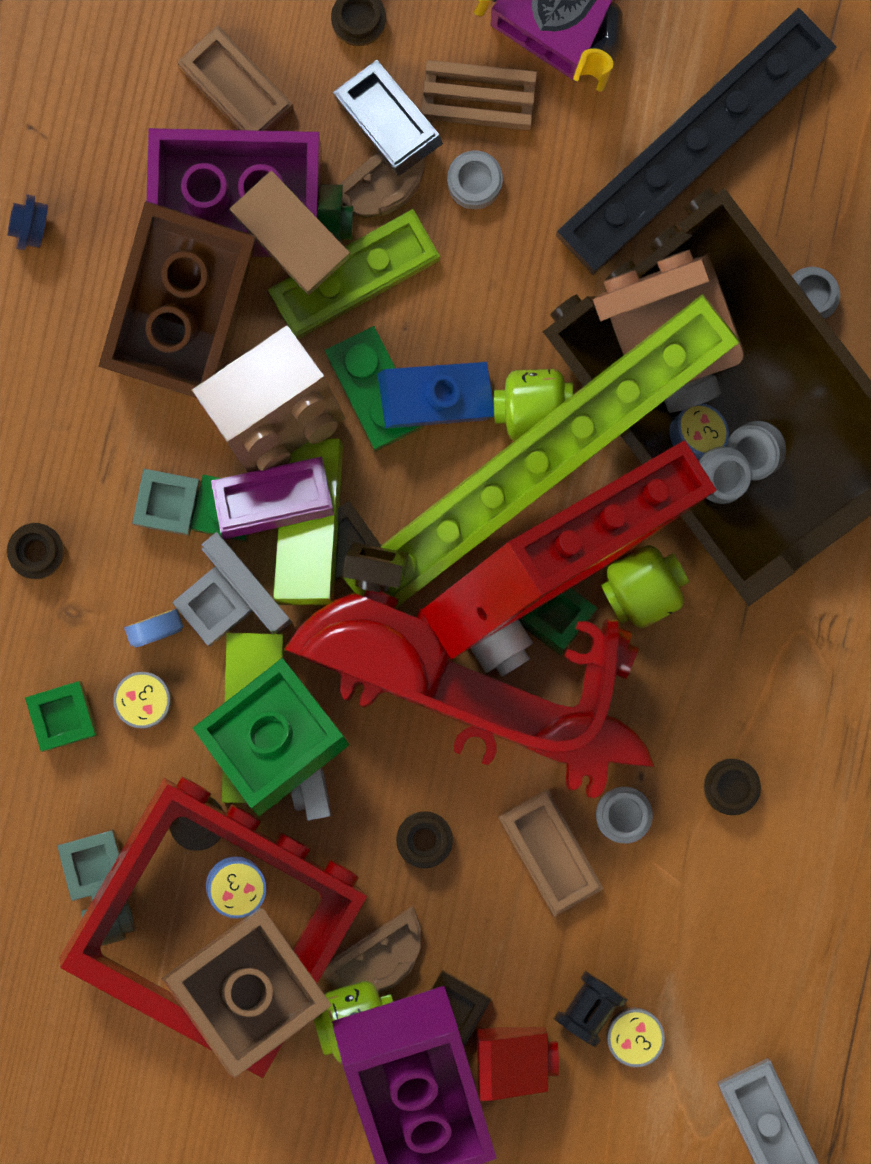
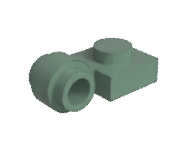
[57,830,135,946]

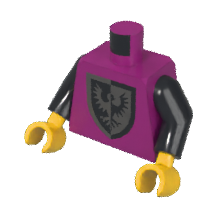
[474,0,623,92]

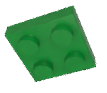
[192,658,350,816]

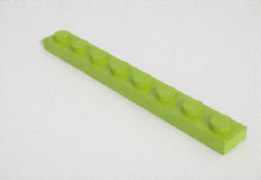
[343,294,739,608]

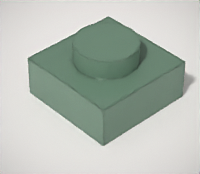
[132,468,201,536]

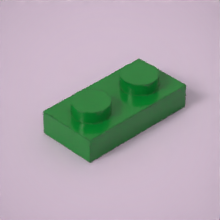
[324,326,424,452]

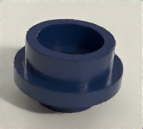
[7,194,48,251]

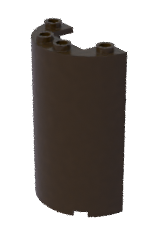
[543,187,871,606]

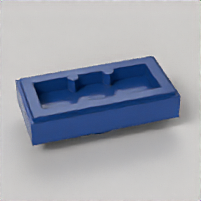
[377,362,494,429]

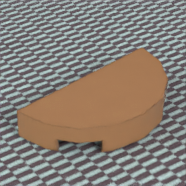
[339,152,424,218]
[323,906,421,993]

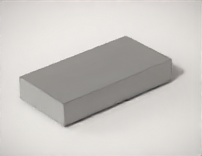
[201,532,293,634]

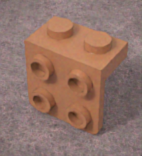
[592,250,744,382]

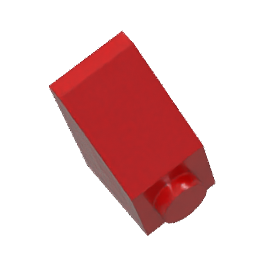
[477,1027,559,1101]

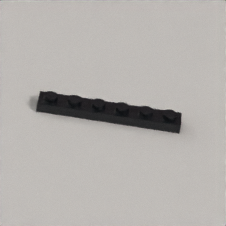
[556,8,837,276]

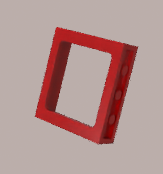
[421,440,717,660]
[59,776,367,1078]

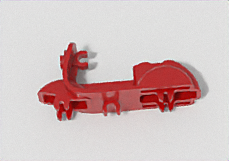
[284,590,655,798]

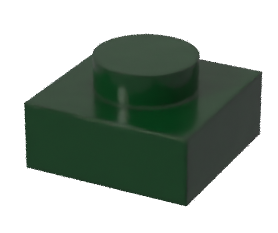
[318,184,354,244]
[519,588,597,656]

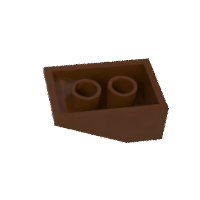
[98,201,257,398]

